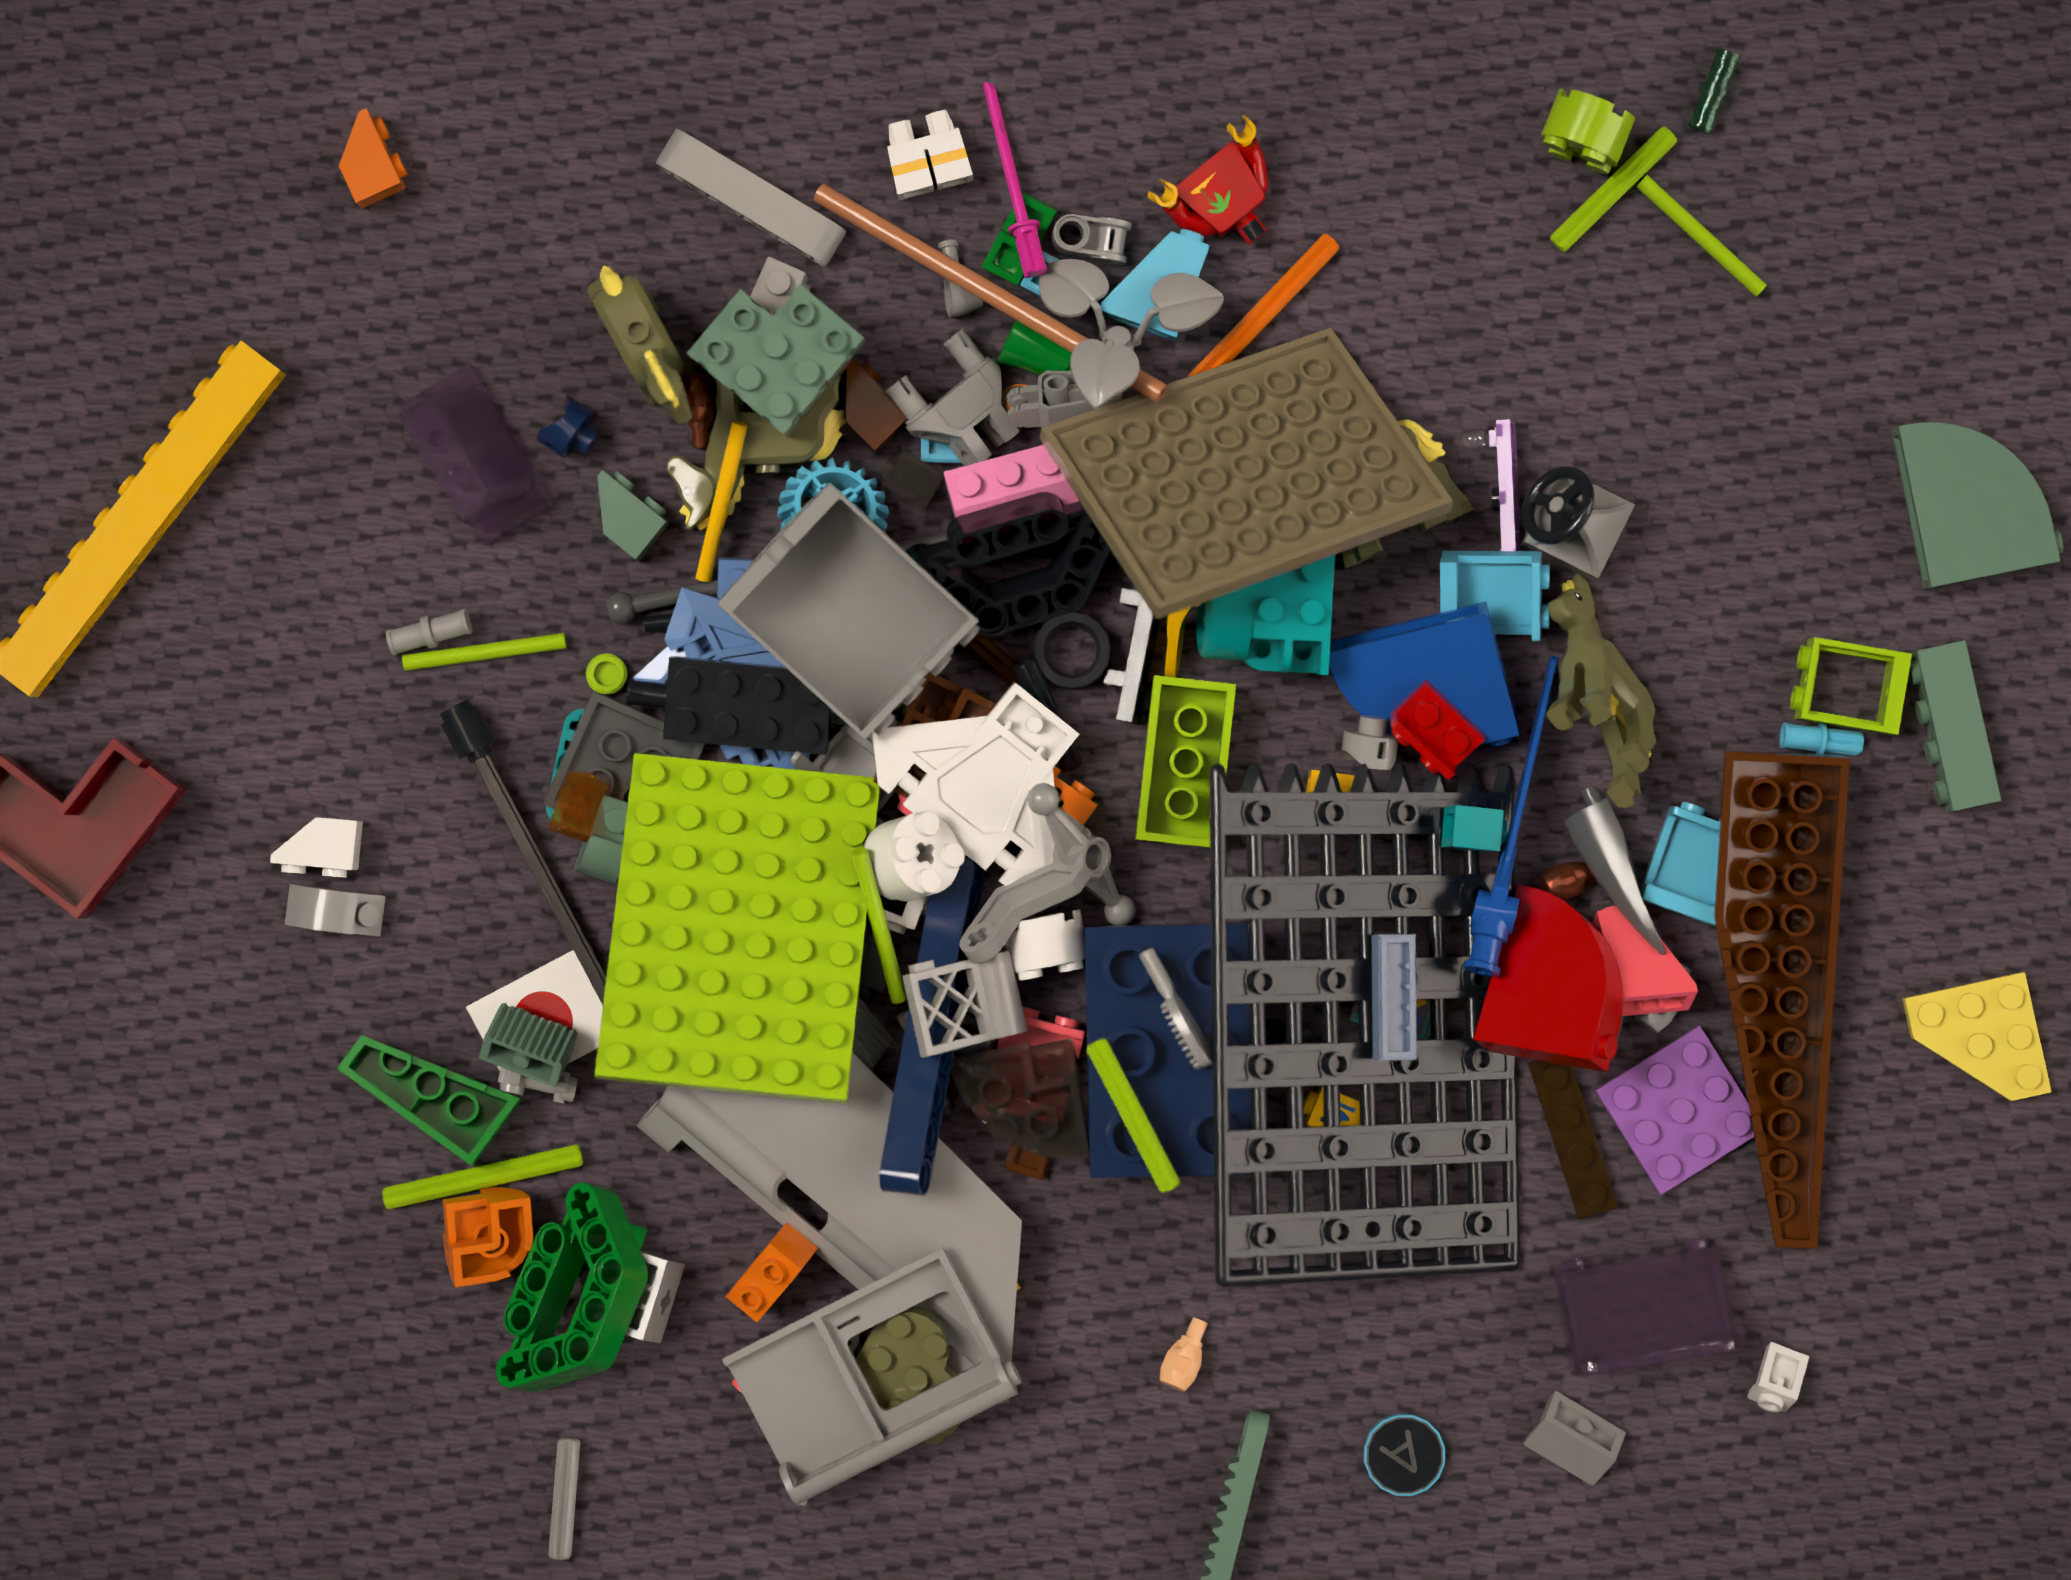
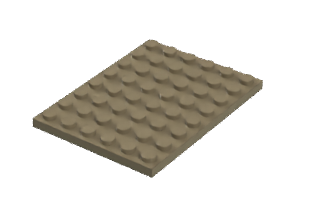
[1040,328,1453,619]

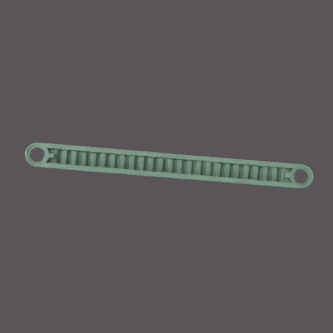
[1199,1409,1270,1580]

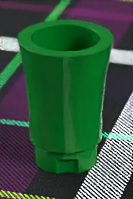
[996,320,1072,376]

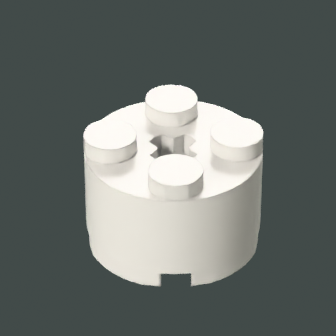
[865,811,965,902]
[1004,909,1085,981]

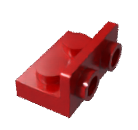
[1391,680,1485,780]

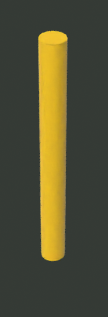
[695,421,748,583]

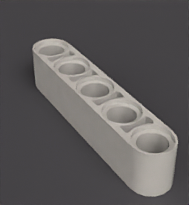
[655,129,847,267]

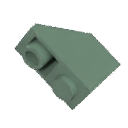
[597,470,669,562]

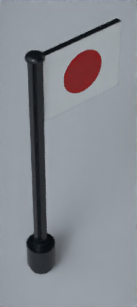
[440,699,607,1071]

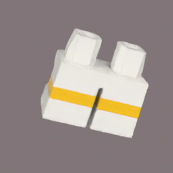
[887,110,974,200]

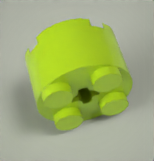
[1540,89,1635,174]

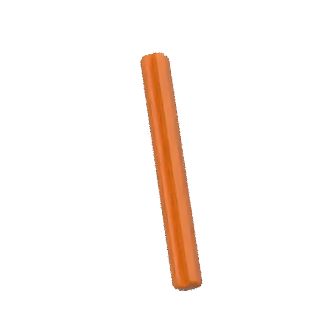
[1188,234,1340,377]

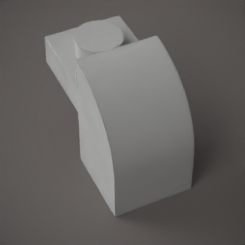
[284,884,386,937]

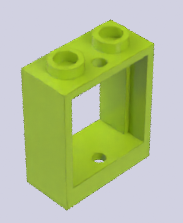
[1790,637,1912,736]

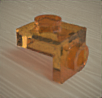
[548,771,608,843]

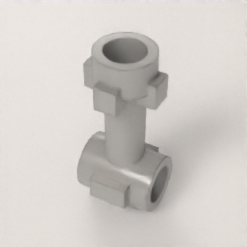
[497,1067,578,1104]

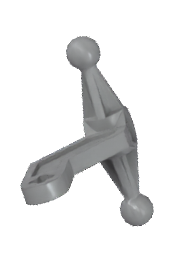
[960,783,1136,963]

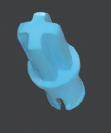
[1779,722,1864,755]

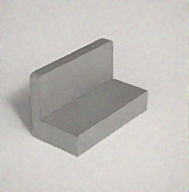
[1524,1391,1626,1485]

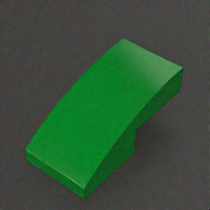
[982,191,1058,286]

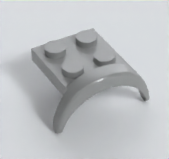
[791,719,897,827]

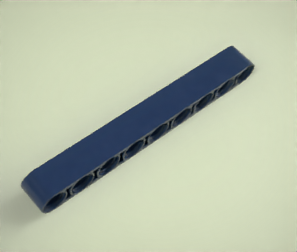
[879,854,986,1196]

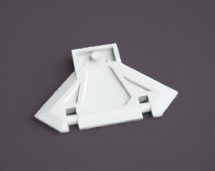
[872,682,1079,886]

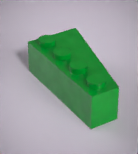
[337,1035,522,1167]

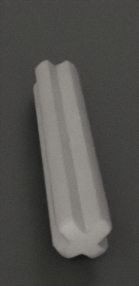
[548,1437,580,1560]

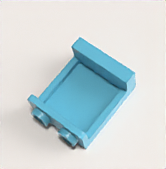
[1440,551,1550,641]
[1640,801,1720,926]

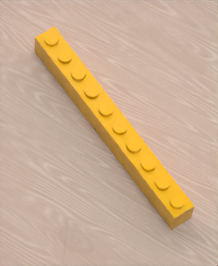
[0,341,287,698]

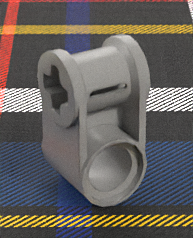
[1051,214,1132,265]

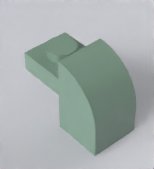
[573,794,628,884]

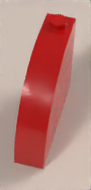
[1473,885,1623,1072]

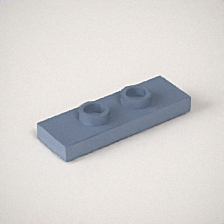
[1372,934,1417,1060]

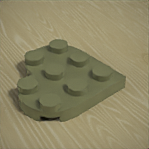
[856,1306,961,1444]

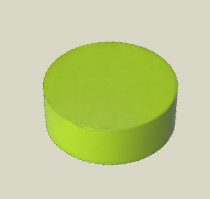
[586,653,628,695]

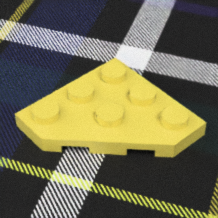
[1902,972,2052,1101]

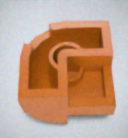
[442,1187,533,1288]

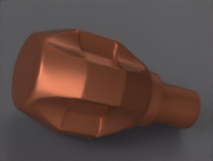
[682,374,716,448]
[1538,861,1595,900]

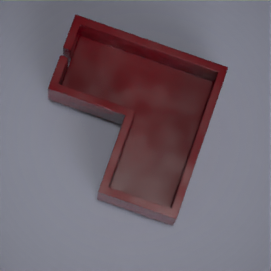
[0,738,188,919]

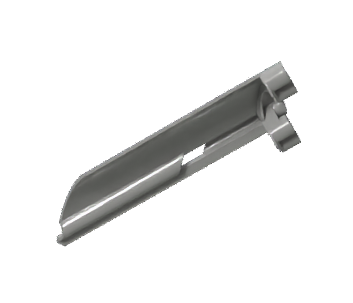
[637,1052,1022,1404]

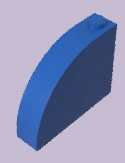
[1329,601,1519,746]

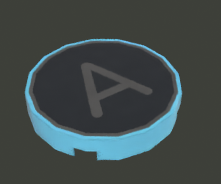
[1363,1413,1445,1496]

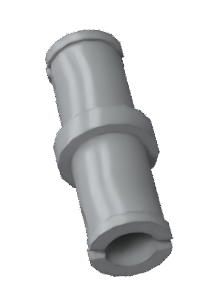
[386,609,473,656]

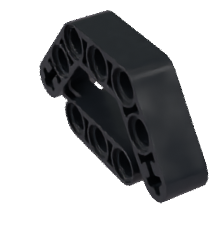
[906,492,1110,636]

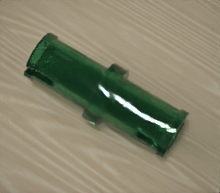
[1688,48,1741,135]

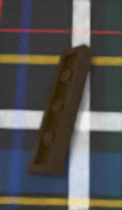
[1527,1060,1618,1220]

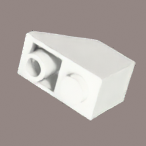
[270,817,363,878]

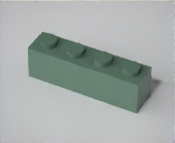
[1908,640,2002,812]

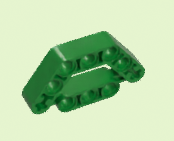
[496,1183,648,1392]

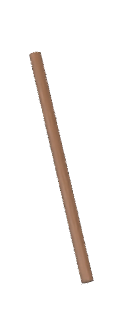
[814,184,1168,403]

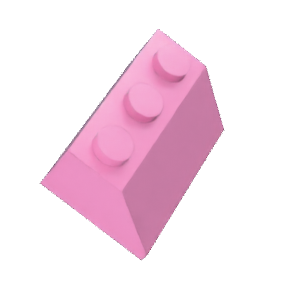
[943,445,1079,545]

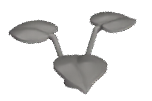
[1039,259,1224,410]

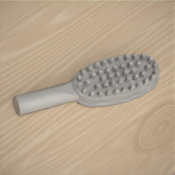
[1139,948,1213,1069]

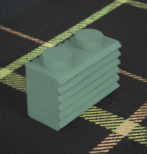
[479,1003,578,1088]

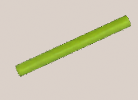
[1636,175,1767,297]
[402,633,567,671]
[851,848,907,1004]

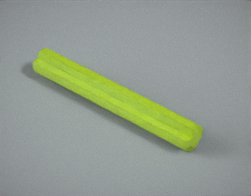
[1550,127,1677,252]
[1087,1038,1180,1193]

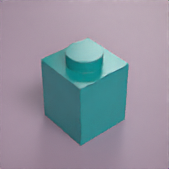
[1441,805,1508,853]

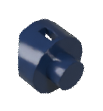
[537,395,600,458]

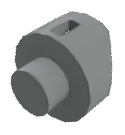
[1341,715,1399,770]

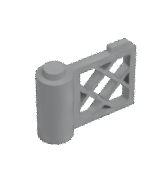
[902,950,1028,1057]

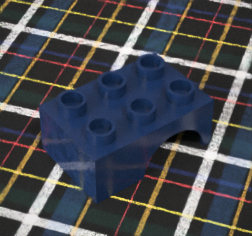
[1084,922,1251,1178]

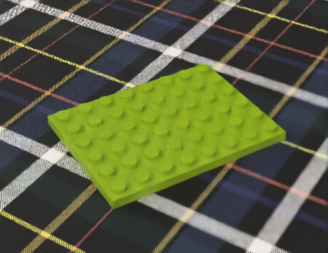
[595,753,880,1104]

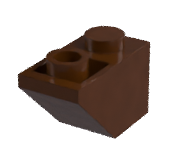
[846,358,908,454]

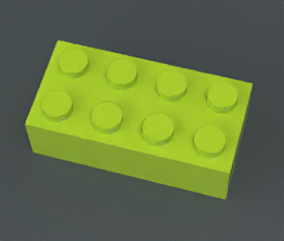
[1135,675,1236,848]

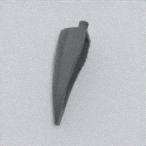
[1564,786,1667,955]

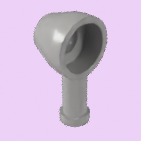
[938,240,983,318]

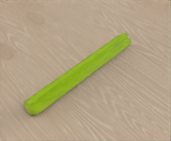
[382,1145,583,1209]

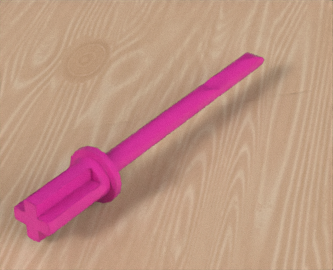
[983,82,1047,278]

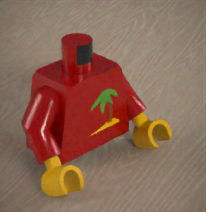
[1147,115,1269,245]

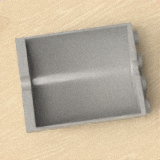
[717,482,980,739]

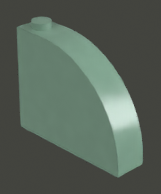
[1891,422,2063,589]

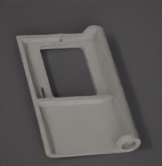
[722,1247,1022,1505]

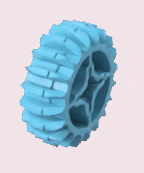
[777,457,889,532]

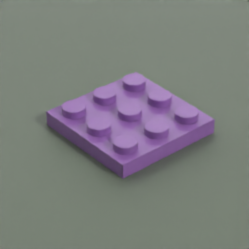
[1594,1025,1755,1195]

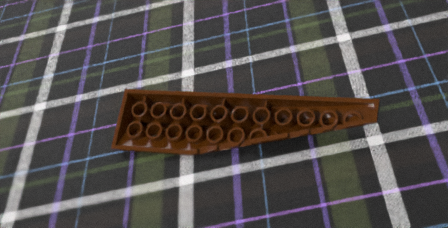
[1714,751,1850,1249]

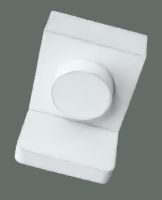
[1748,1342,1809,1412]

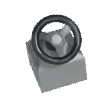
[1520,466,1635,581]

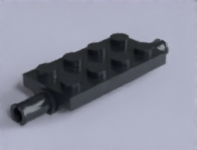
[626,656,849,755]

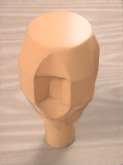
[1159,1317,1208,1392]

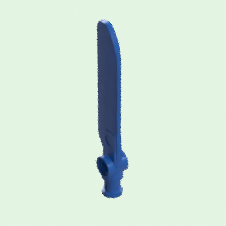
[1463,656,1559,977]

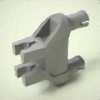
[885,328,1020,466]

